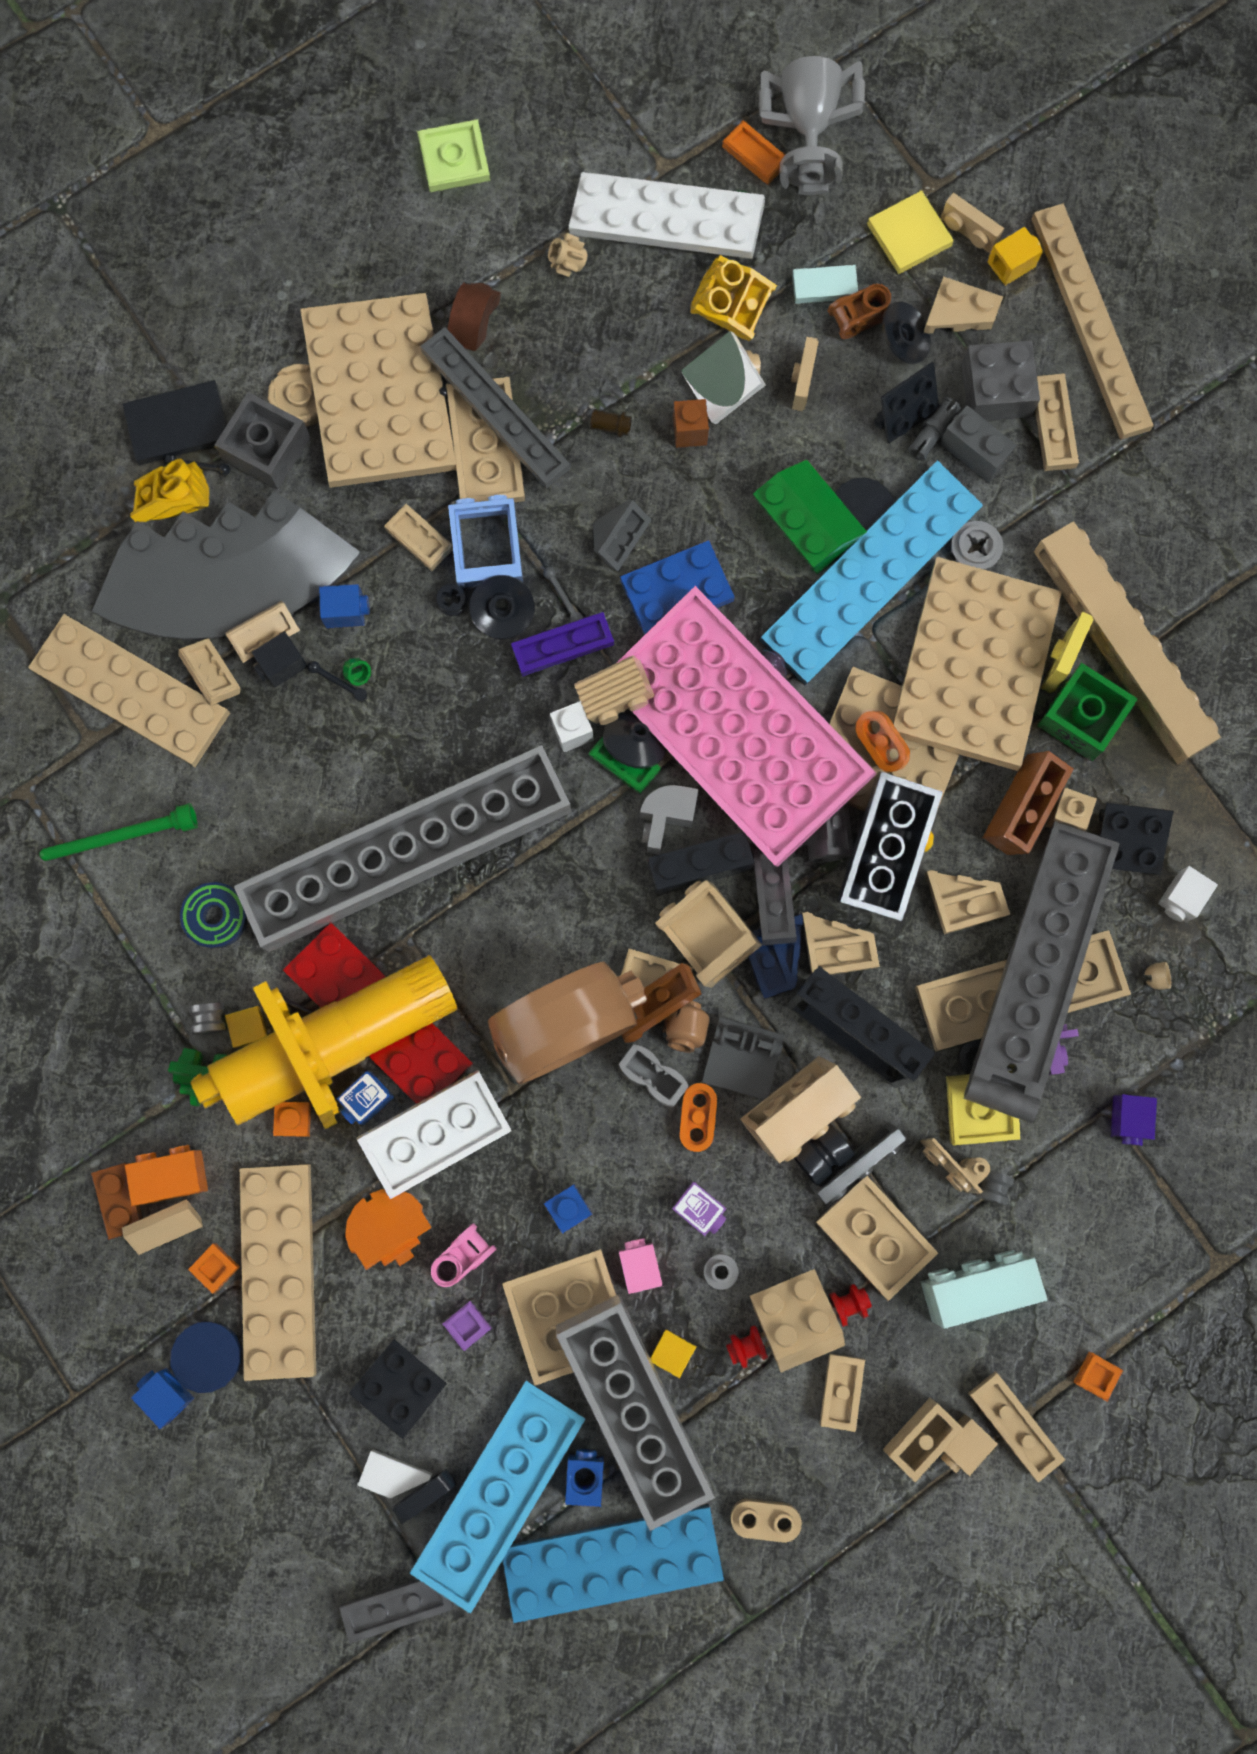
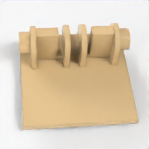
[920,1138,990,1194]

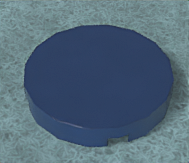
[171,1321,242,1393]

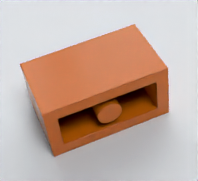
[125,1145,208,1206]

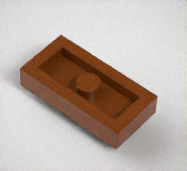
[91,1163,143,1240]

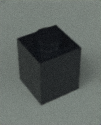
[252,631,307,687]

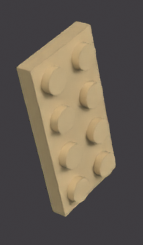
[446,377,525,502]

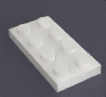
[357,1070,512,1199]

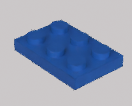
[620,540,735,635]

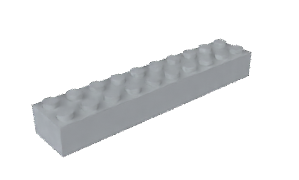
[234,745,572,952]

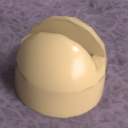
[1144,962,1171,990]

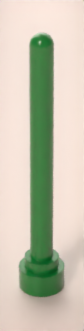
[39,803,198,861]

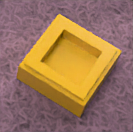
[225,1006,267,1048]
[650,1329,696,1379]

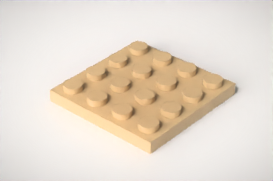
[829,667,959,811]

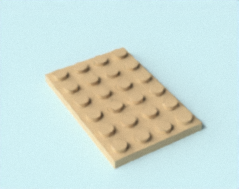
[301,293,457,488]
[893,557,1062,771]

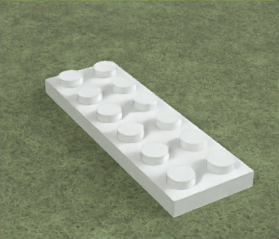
[569,172,765,259]

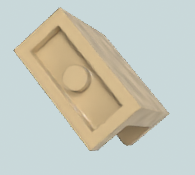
[655,880,762,988]

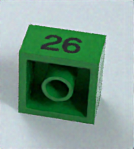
[1037,662,1138,761]

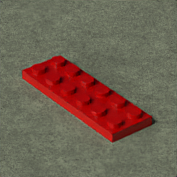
[283,923,474,1104]

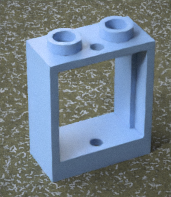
[448,495,523,588]

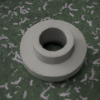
[704,1254,739,1290]

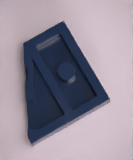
[748,914,803,1000]

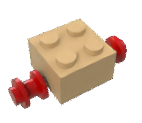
[726,1269,872,1373]

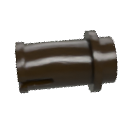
[590,409,632,438]

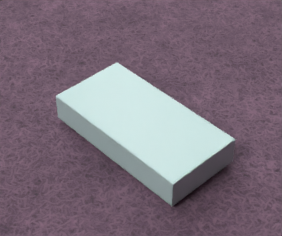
[792,265,858,304]

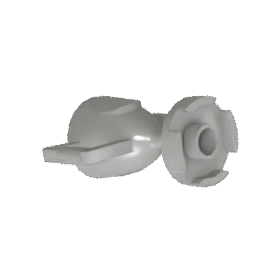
[759,56,865,195]

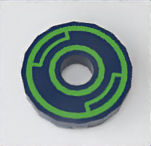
[180,882,247,949]

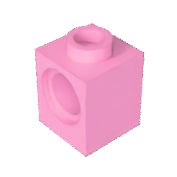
[619,1238,662,1294]

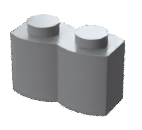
[619,1045,689,1107]

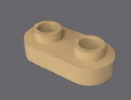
[730,1498,802,1542]

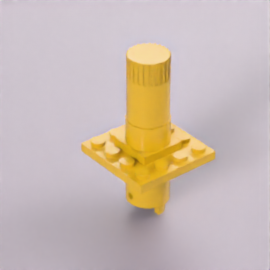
[191,955,458,1129]

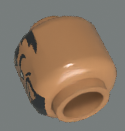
[662,1001,710,1053]

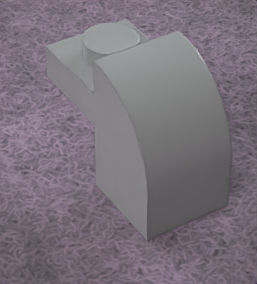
[640,785,698,855]

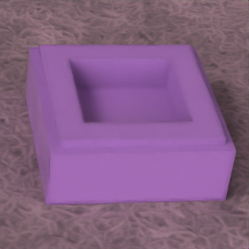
[443,1300,492,1351]

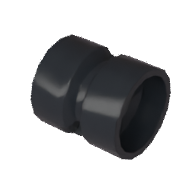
[793,1123,855,1186]

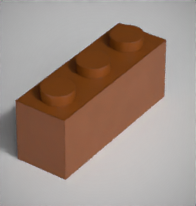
[982,751,1074,855]

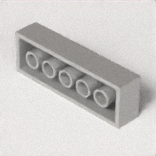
[556,1294,715,1531]

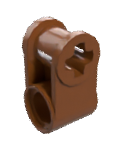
[827,284,891,339]

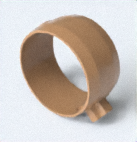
[487,962,647,1084]

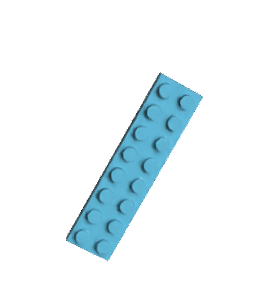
[759,460,983,685]

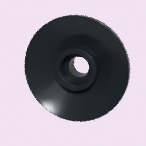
[882,301,931,364]
[469,575,535,639]
[603,713,666,769]

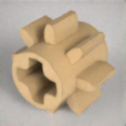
[548,233,587,277]

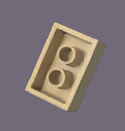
[740,1056,861,1163]

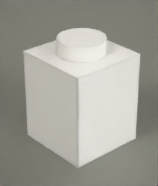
[550,701,594,753]
[1158,866,1218,922]

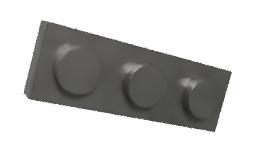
[753,849,797,945]
[340,1579,454,1644]

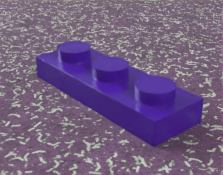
[511,612,614,677]

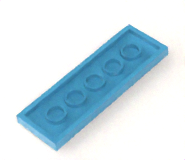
[503,1505,724,1623]

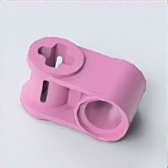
[431,1223,496,1287]

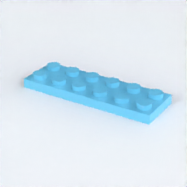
[410,1381,585,1614]

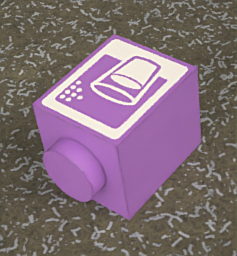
[672,1182,727,1236]

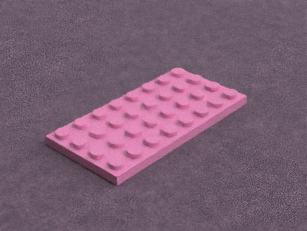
[615,586,877,867]

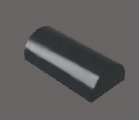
[837,771,943,921]

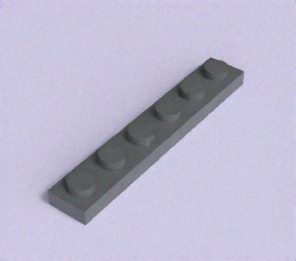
[420,327,571,489]

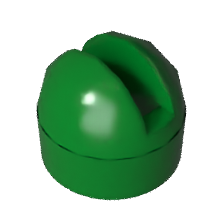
[342,658,371,686]

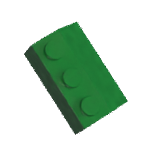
[753,459,867,575]

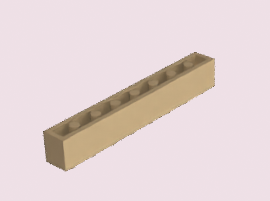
[1034,521,1221,765]

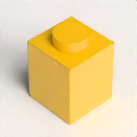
[987,226,1043,286]

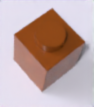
[673,399,709,448]

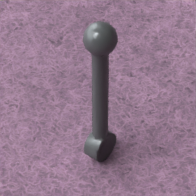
[543,567,583,623]

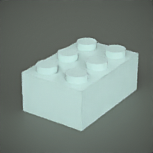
[920,1250,1047,1329]

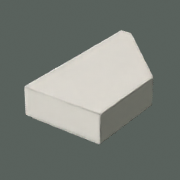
[358,1449,433,1498]

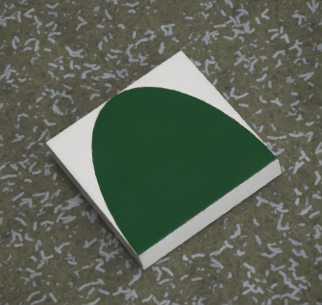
[681,331,765,424]

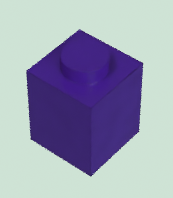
[1111,1094,1157,1146]

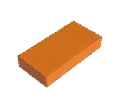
[722,120,785,185]

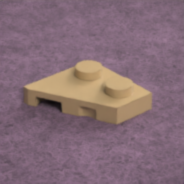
[924,277,1003,334]
[925,870,1010,934]
[802,912,880,975]

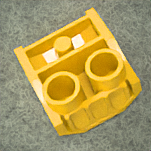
[690,255,777,341]
[130,459,210,522]

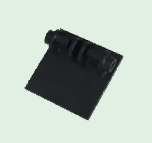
[874,362,939,444]
[1099,802,1174,875]
[349,1339,447,1440]

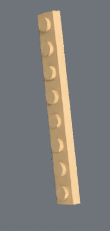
[1032,203,1154,440]

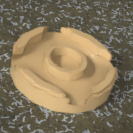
[268,364,319,427]

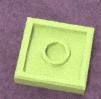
[417,119,490,192]

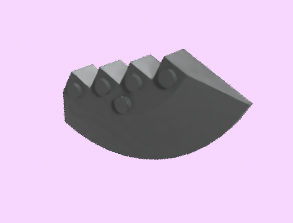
[92,491,361,641]

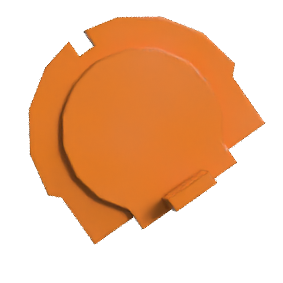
[345,1189,432,1270]

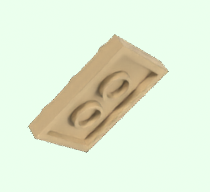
[816,1176,938,1301]

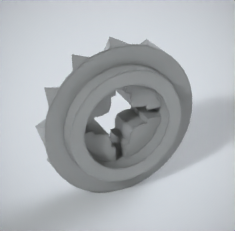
[951,521,1003,570]

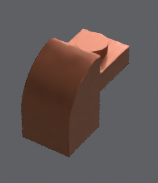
[448,283,501,352]

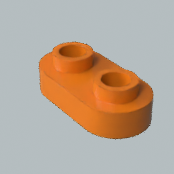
[856,711,910,772]
[679,1083,717,1152]

